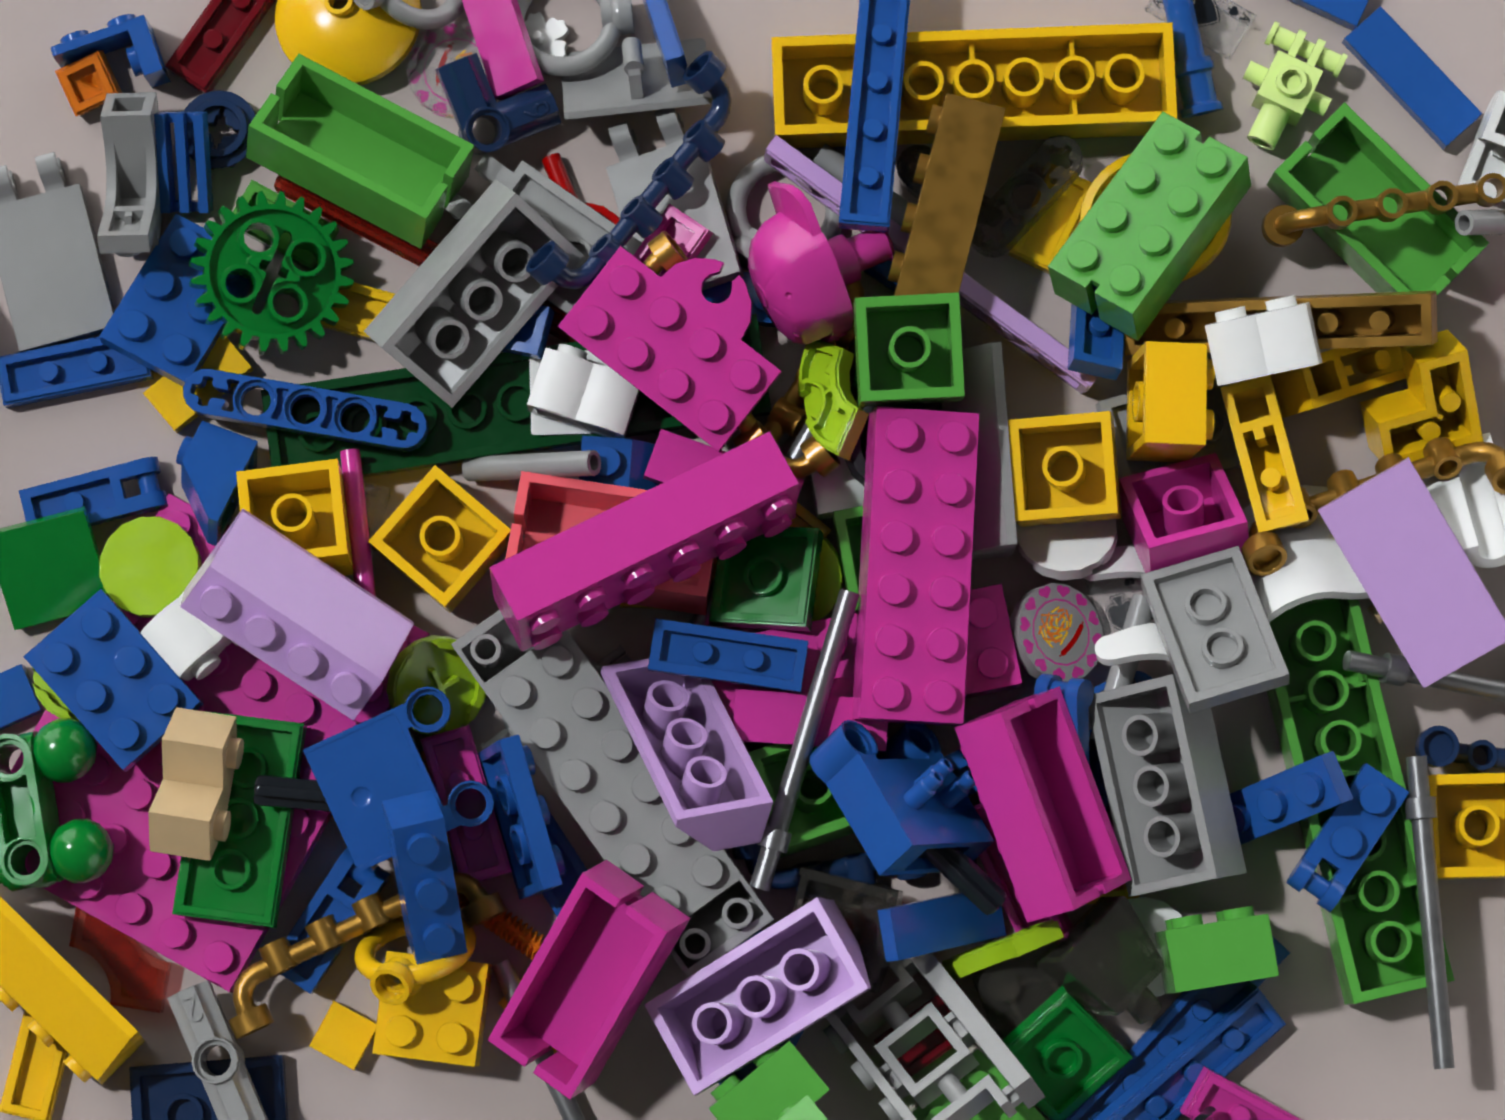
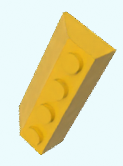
[0,896,145,1085]

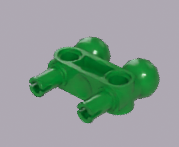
[0,718,114,892]

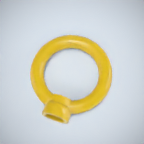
[354,915,476,1005]

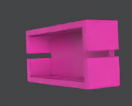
[954,686,1132,923]
[488,860,690,1100]

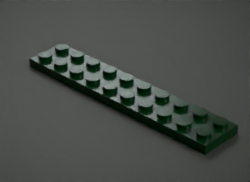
[261,314,771,478]

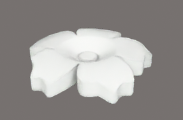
[525,12,569,56]

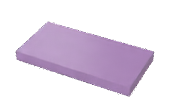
[1318,457,1505,688]

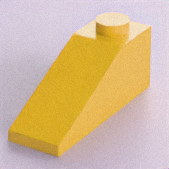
[1270,346,1406,418]
[1220,375,1309,532]

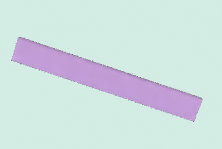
[764,135,1098,394]

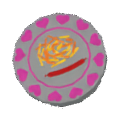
[1010,583,1103,682]

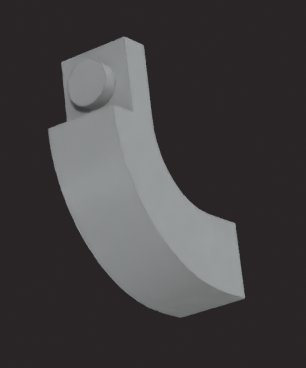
[97,92,162,257]

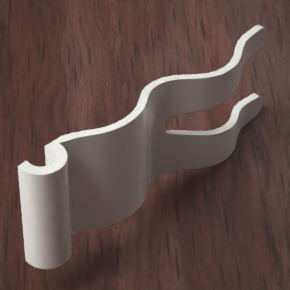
[1084,432,1505,666]

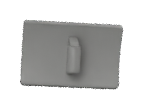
[561,37,712,119]

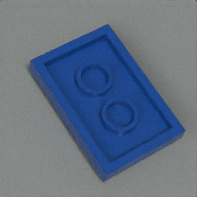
[99,214,261,386]
[23,589,203,772]
[478,734,565,900]

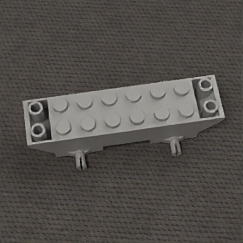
[451,610,774,977]

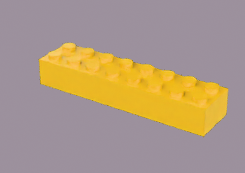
[771,22,1177,148]

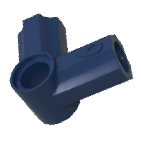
[435,53,561,155]

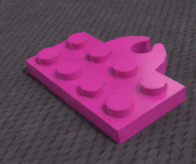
[558,246,782,453]

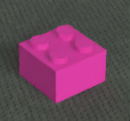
[1119,453,1249,573]

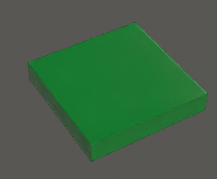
[0,506,106,630]
[709,527,824,631]
[1002,985,1133,1120]

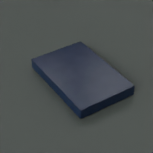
[129,1055,289,1120]

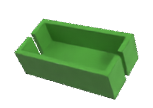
[246,54,474,249]
[1267,102,1489,296]
[1048,112,1251,341]

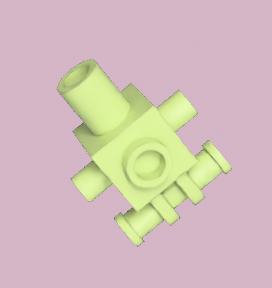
[1242,21,1348,150]

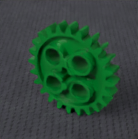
[189,191,354,355]

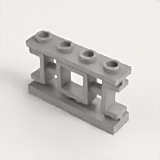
[823,953,1045,1120]

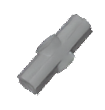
[167,980,268,1120]

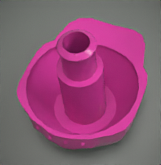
[748,181,894,345]

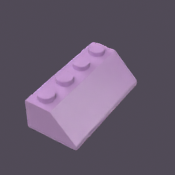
[180,508,414,721]
[600,658,773,851]
[644,897,871,1096]

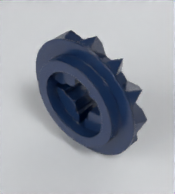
[184,90,255,170]

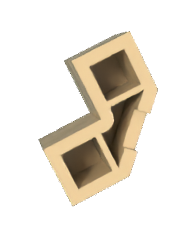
[148,707,244,861]

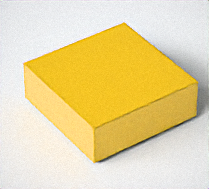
[309,1001,376,1070]

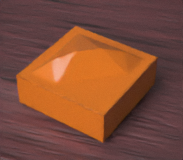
[55,50,122,116]

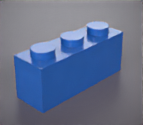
[382,789,468,965]

